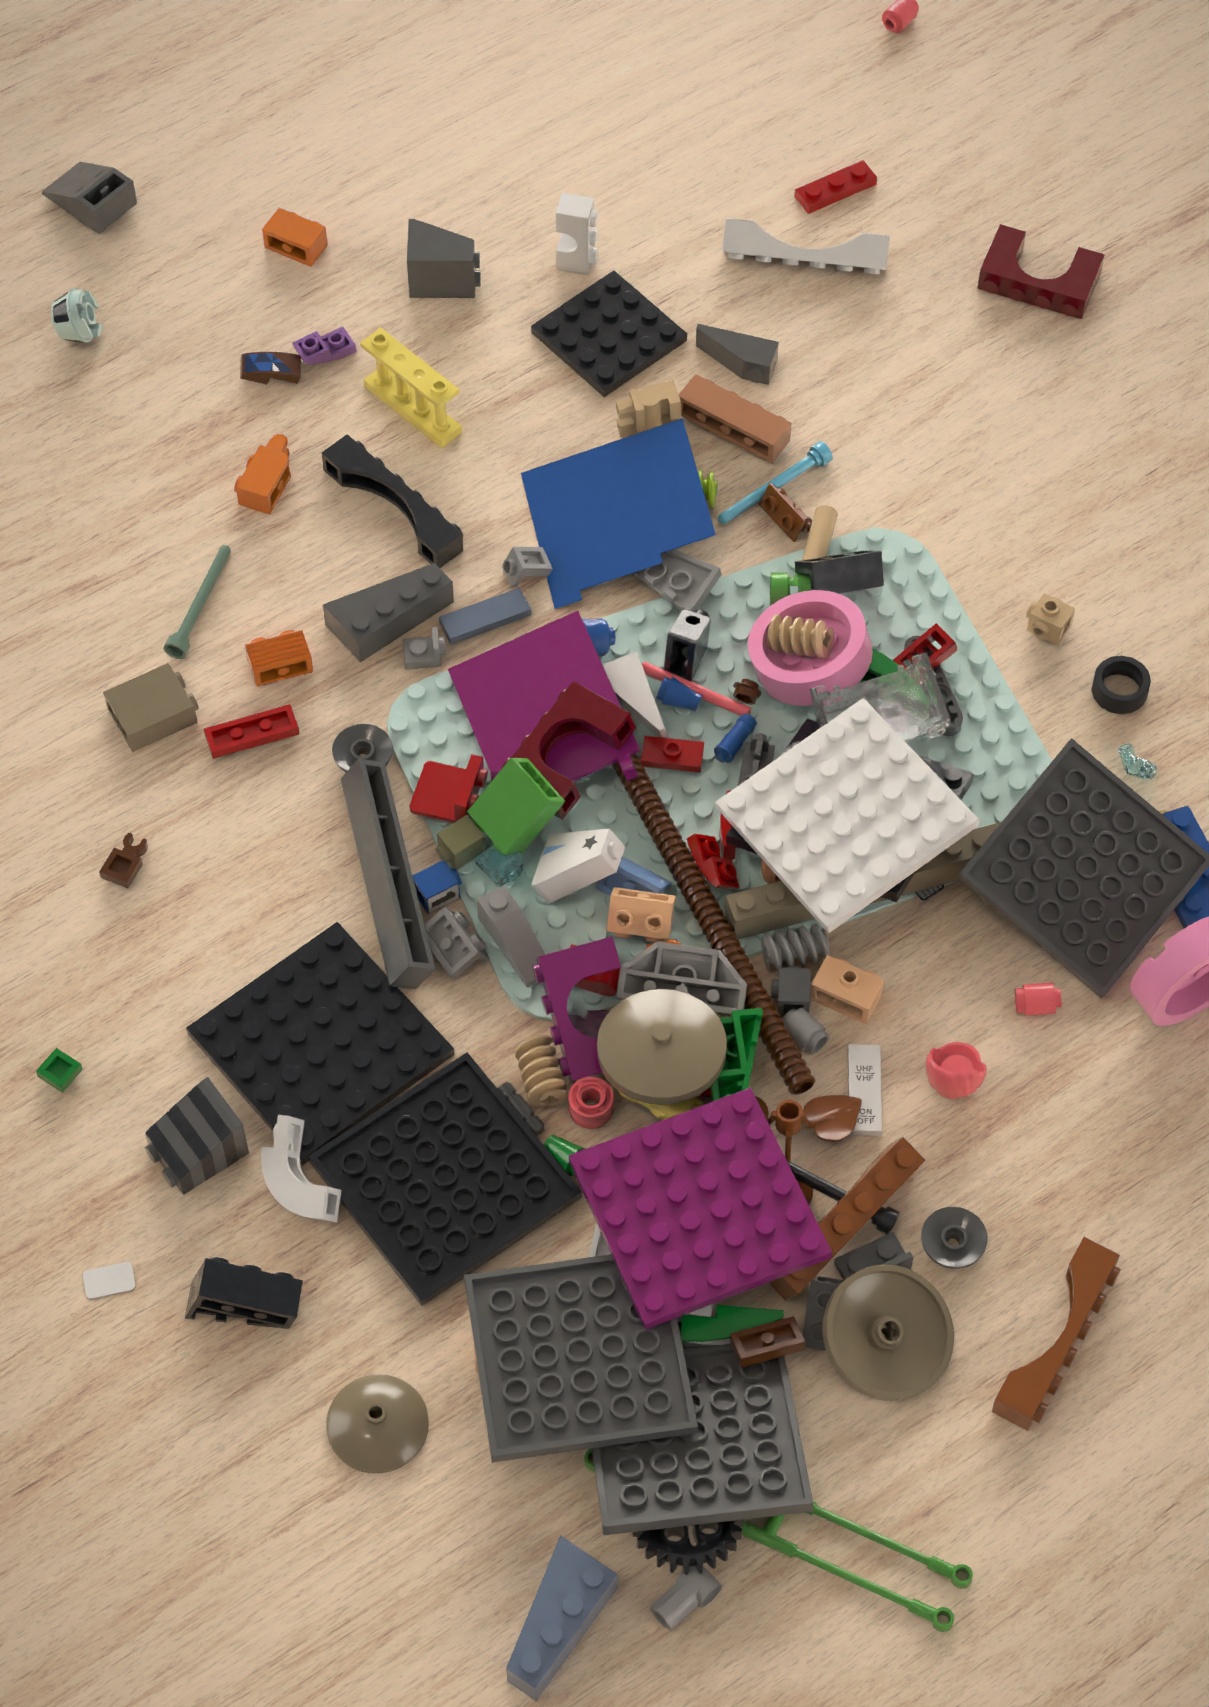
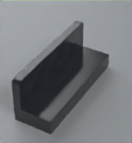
[794,550,884,594]

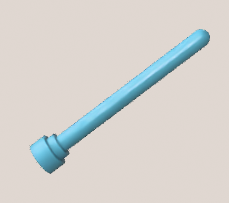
[718,441,833,524]

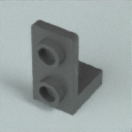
[803,1276,844,1351]

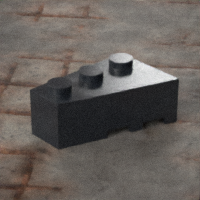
[185,1257,303,1329]

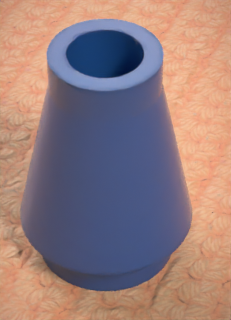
[656,677,702,712]

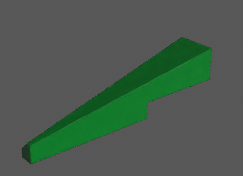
[709,1008,763,1102]

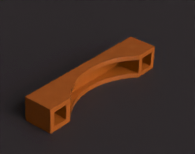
[768,1137,925,1301]
[992,1237,1121,1431]

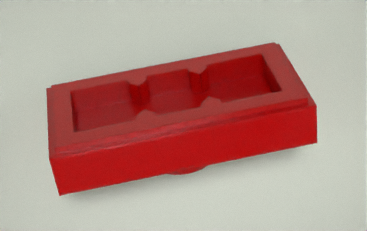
[641,735,704,773]

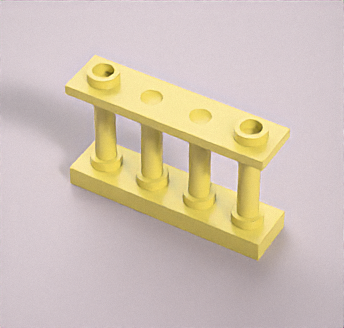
[360,327,462,448]

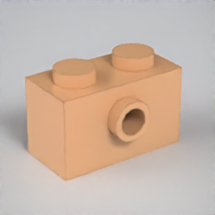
[810,955,885,1025]

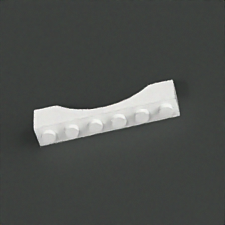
[722,218,890,274]

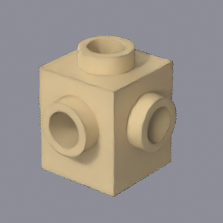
[1026,593,1075,646]

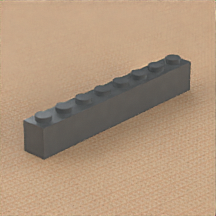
[341,758,435,989]

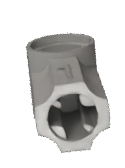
[650,1566,723,1631]

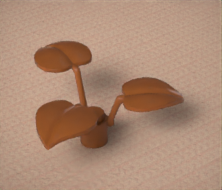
[755,1095,862,1205]

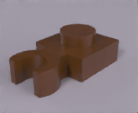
[99,833,148,888]

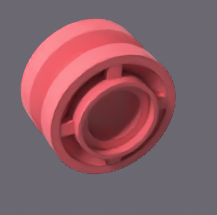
[568,1077,614,1129]

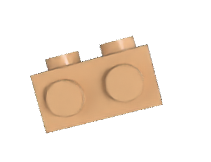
[606,887,676,942]

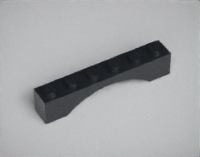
[322,434,463,568]

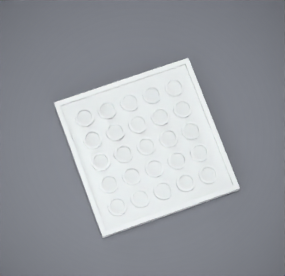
[715,698,980,933]

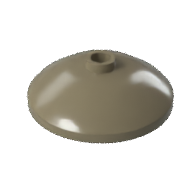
[326,1374,429,1474]

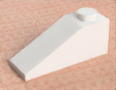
[603,652,669,738]

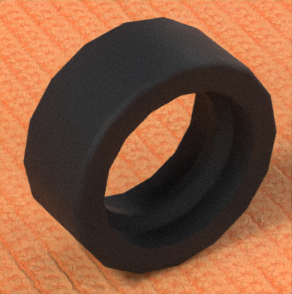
[1091,655,1151,714]

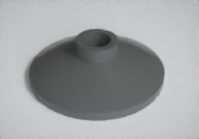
[332,724,393,772]
[921,1207,988,1269]

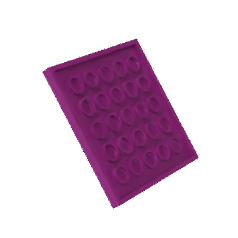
[569,1087,832,1330]

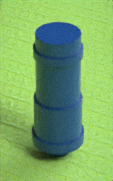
[714,713,757,763]

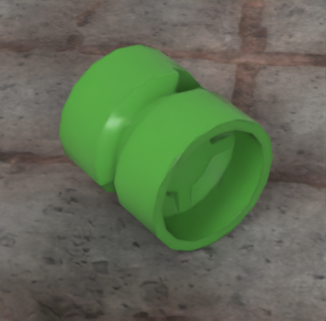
[770,572,811,606]

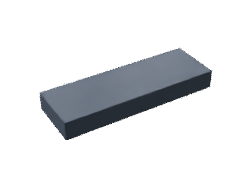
[439,588,532,645]

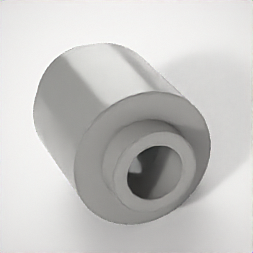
[782,1008,829,1054]

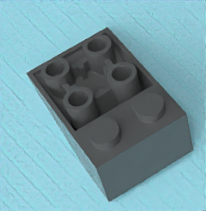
[42,161,137,234]

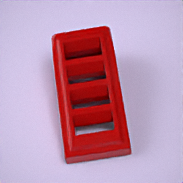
[893,623,957,680]

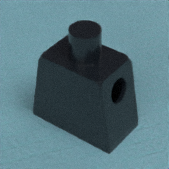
[664,609,711,682]

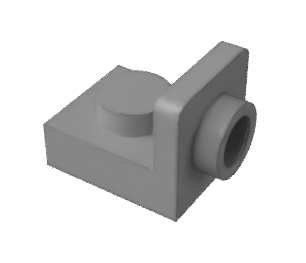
[502,547,553,587]
[403,627,446,670]

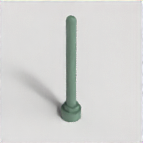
[163,545,231,659]

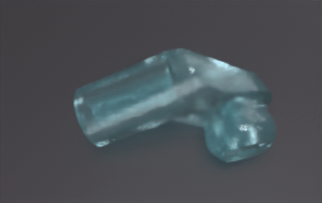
[1118,744,1158,779]

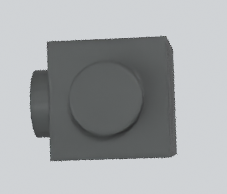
[771,966,811,1016]

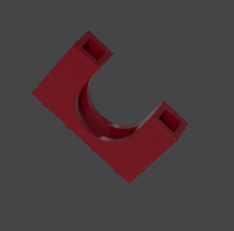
[977,224,1105,319]
[500,680,636,820]

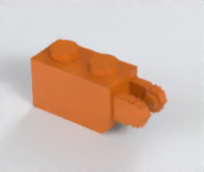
[234,434,291,515]

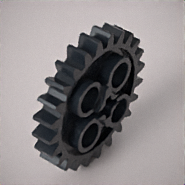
[632,1519,744,1575]

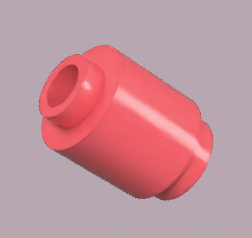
[882,0,919,33]
[1015,982,1062,1016]

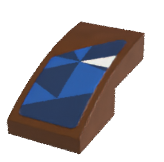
[240,352,301,385]

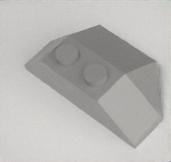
[616,941,747,1016]

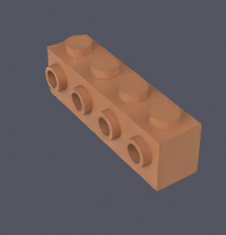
[679,374,792,463]

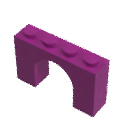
[533,936,621,1082]

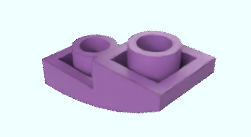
[292,326,357,365]

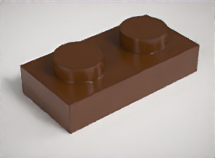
[730,1316,805,1368]

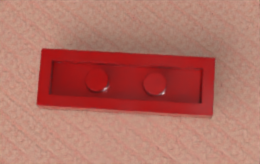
[794,160,877,214]
[204,704,300,759]

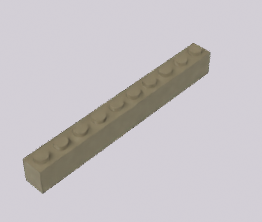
[725,822,1001,940]

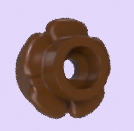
[733,679,762,705]

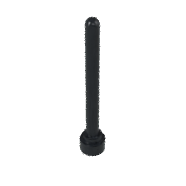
[787,1160,900,1235]

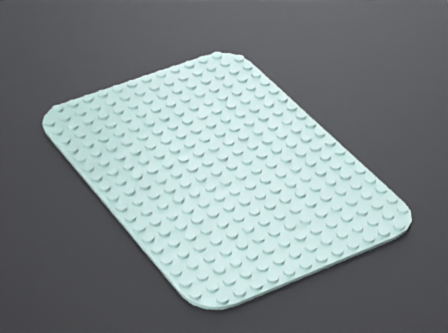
[387,527,1052,1022]

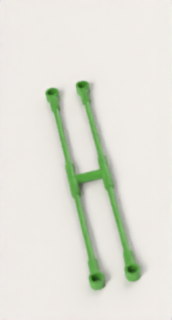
[584,1448,973,1632]

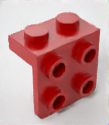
[409,754,488,823]

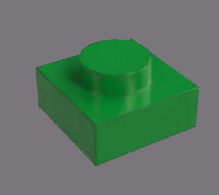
[36,1048,83,1093]

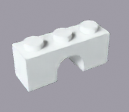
[555,193,598,275]

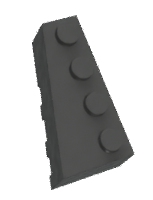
[323,563,454,662]

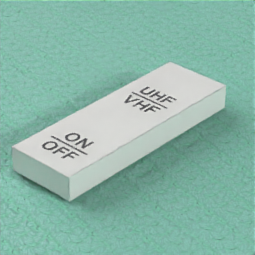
[848,1044,882,1136]

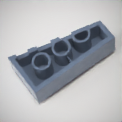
[506,1535,618,1701]

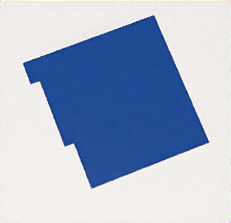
[521,419,716,609]

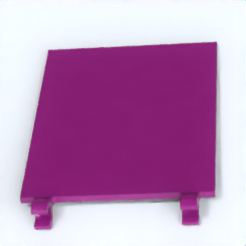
[448,610,641,782]

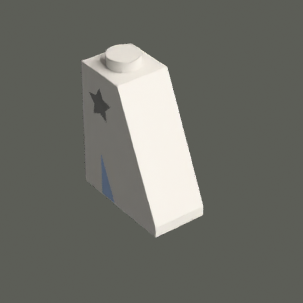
[531,828,625,903]

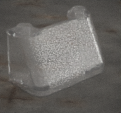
[810,652,950,742]

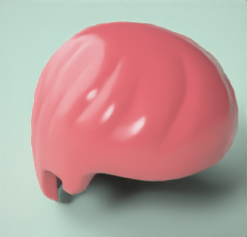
[926,1042,987,1099]

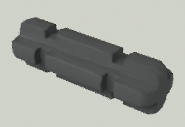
[497,1082,544,1136]

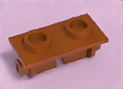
[759,483,812,542]

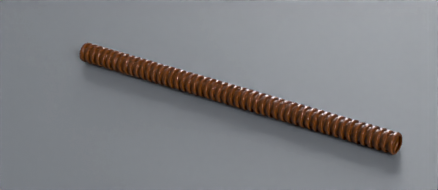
[612,754,815,1095]

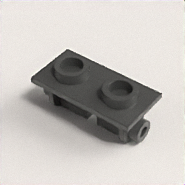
[738,733,775,786]

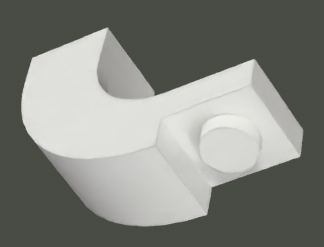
[261,1115,341,1223]

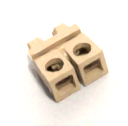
[616,380,681,438]

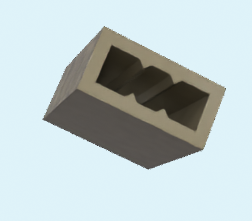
[103,663,199,752]

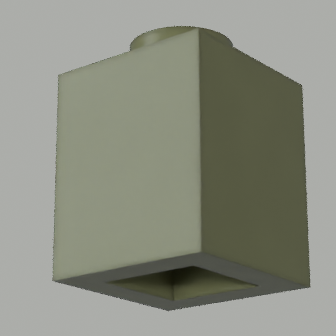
[436,815,486,870]

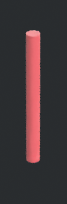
[642,661,752,716]

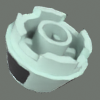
[51,288,102,343]

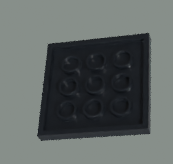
[531,270,687,397]

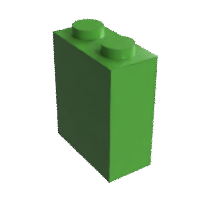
[467,758,565,855]

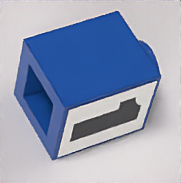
[412,860,462,914]

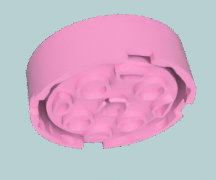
[748,590,873,706]
[1130,916,1209,1026]

